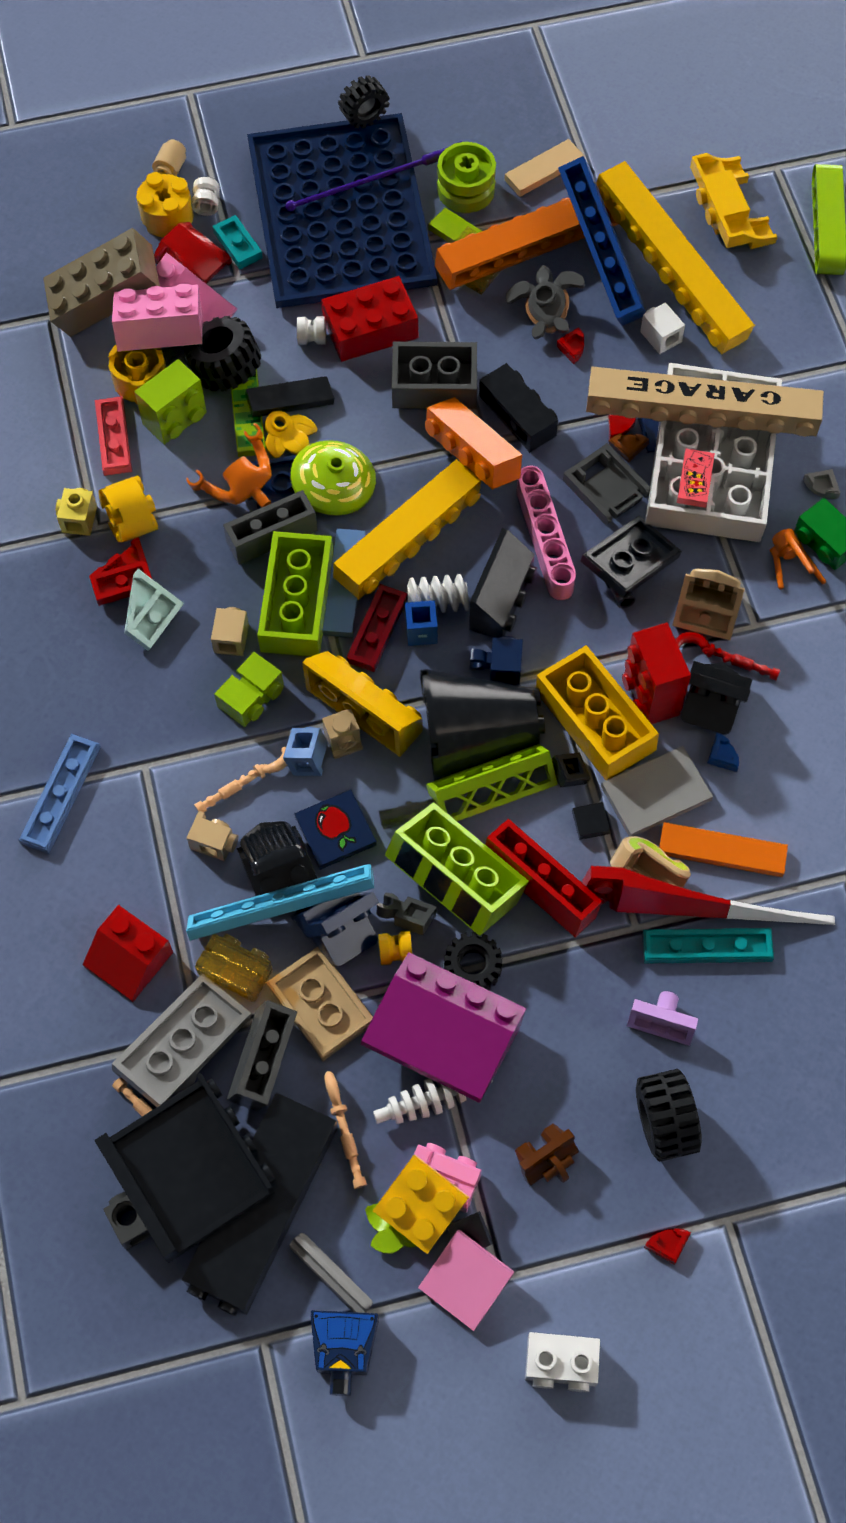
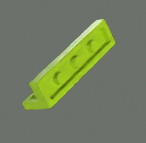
[426,744,558,821]

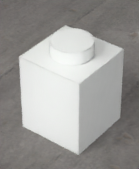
[640,302,685,354]

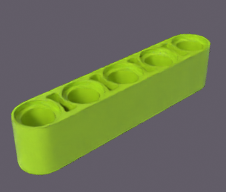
[812,164,846,275]

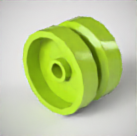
[437,142,496,213]

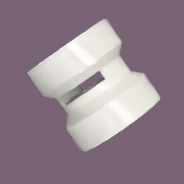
[192,177,220,216]
[297,316,326,345]

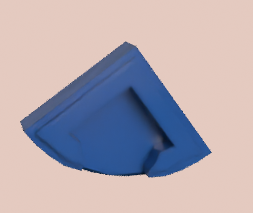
[707,733,739,772]

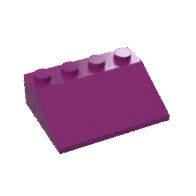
[360,952,526,1103]

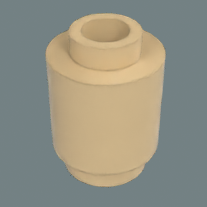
[152,139,186,176]

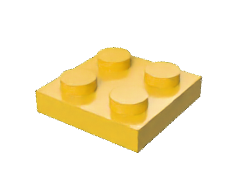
[373,1154,469,1254]

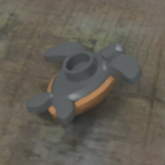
[505,265,586,339]

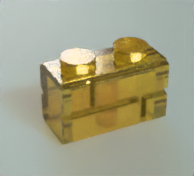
[195,934,273,1002]

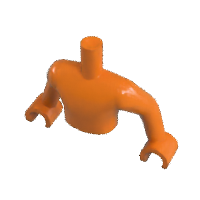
[186,423,272,508]

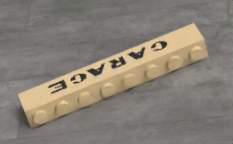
[586,367,824,437]

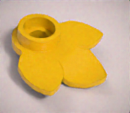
[265,411,318,458]

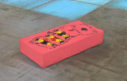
[677,448,715,508]

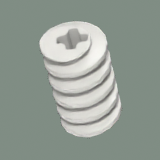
[407,574,469,613]

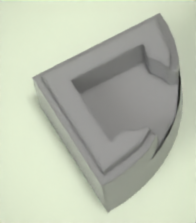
[803,469,840,499]

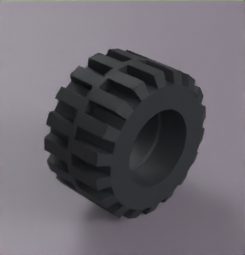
[184,316,261,392]
[636,1069,702,1162]

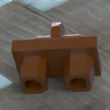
[515,1123,579,1186]

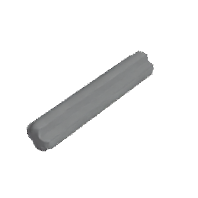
[289,1233,373,1313]

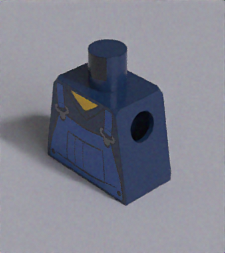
[311,1310,379,1396]

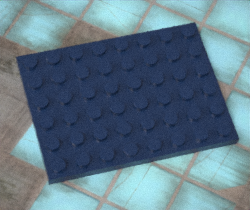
[247,113,437,308]

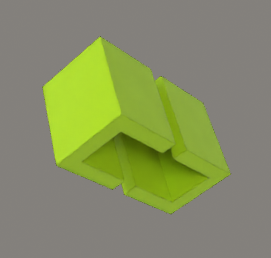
[214,652,284,727]

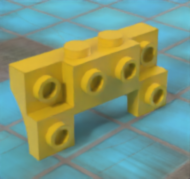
[690,153,777,249]

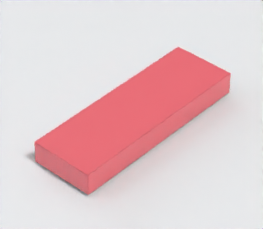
[95,396,132,476]

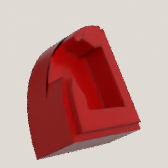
[557,327,584,364]
[608,414,636,440]
[644,1228,691,1265]

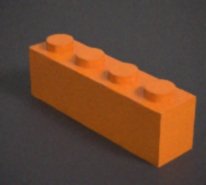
[425,397,522,490]

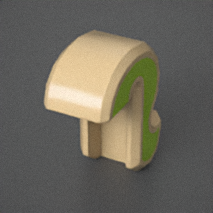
[610,836,691,888]

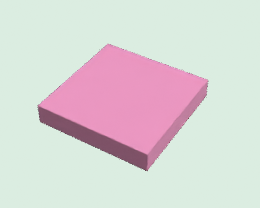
[418,1230,515,1331]

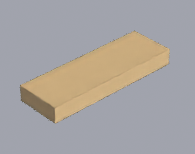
[505,139,584,197]

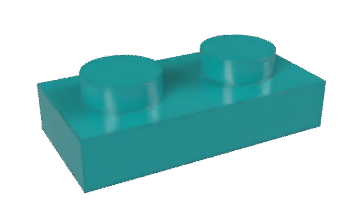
[212,215,263,270]

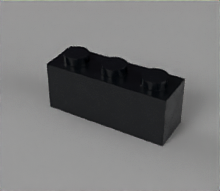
[479,363,558,453]

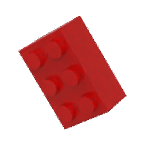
[321,276,419,362]
[622,622,691,724]

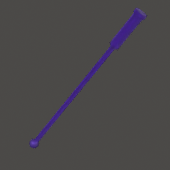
[285,141,462,211]

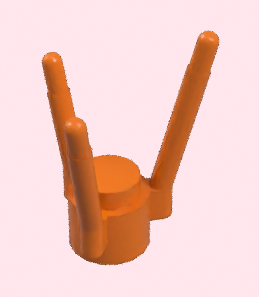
[770,529,826,589]

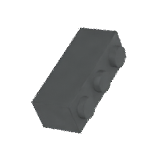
[223,490,318,565]
[227,1000,297,1111]

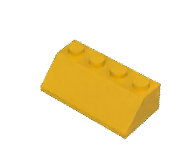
[302,651,423,757]

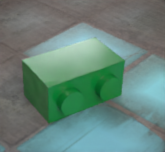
[794,498,846,570]

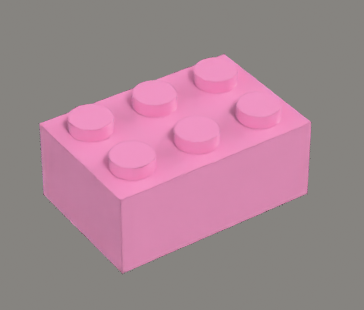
[112,284,203,352]

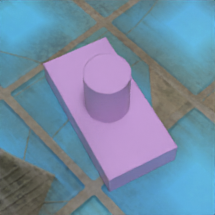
[627,991,698,1046]

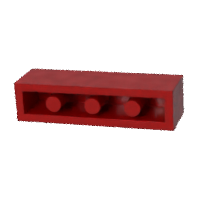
[485,818,603,938]

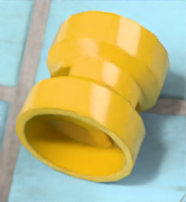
[378,930,413,966]

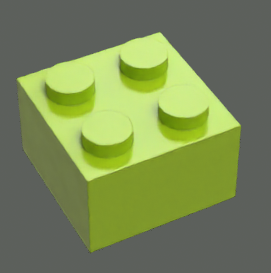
[134,359,207,445]

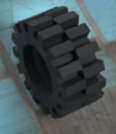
[338,75,390,128]
[444,932,503,990]

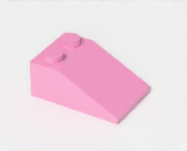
[156,252,237,323]

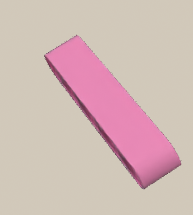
[517,466,576,600]

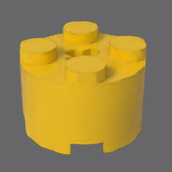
[136,172,194,237]
[108,345,166,405]
[98,475,159,543]

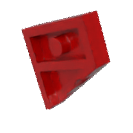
[89,537,152,606]

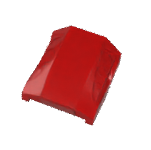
[154,222,232,284]

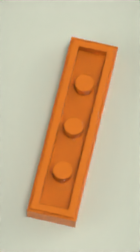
[659,822,788,878]

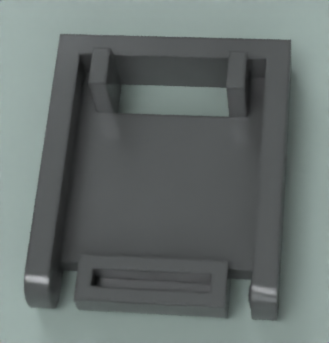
[563,443,650,525]

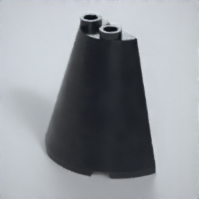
[420,669,545,781]

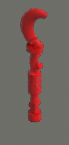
[675,632,780,681]

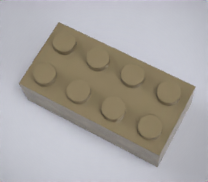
[43,228,160,337]

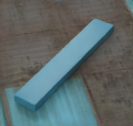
[186,864,374,941]

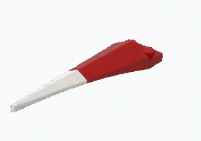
[582,866,835,925]

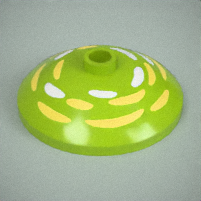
[290,440,376,515]

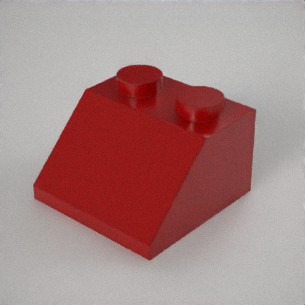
[82,905,173,1002]

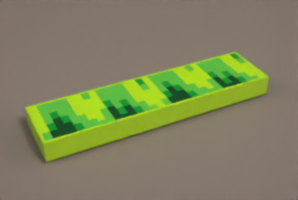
[231,369,266,457]

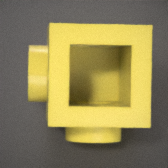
[56,488,97,536]

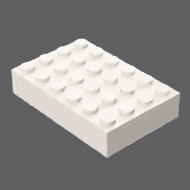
[645,363,782,542]

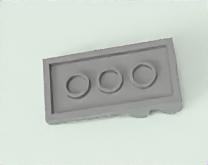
[112,974,251,1107]

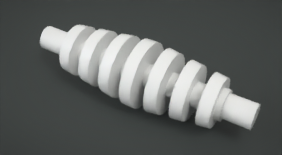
[373,1078,493,1124]

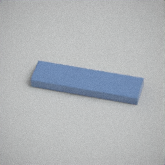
[323,528,366,638]
[19,734,101,854]

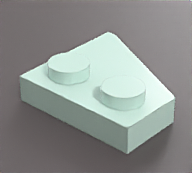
[124,569,184,651]

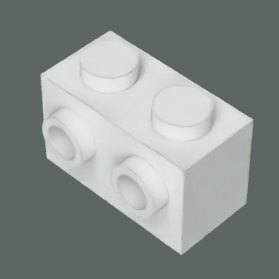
[525,1332,600,1392]

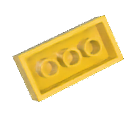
[536,645,659,780]

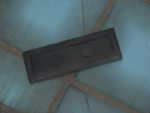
[245,376,335,418]

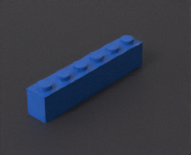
[558,156,646,326]

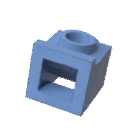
[283,726,328,776]

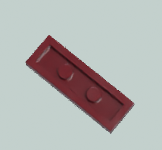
[346,584,408,672]

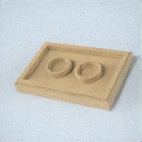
[266,947,373,1061]

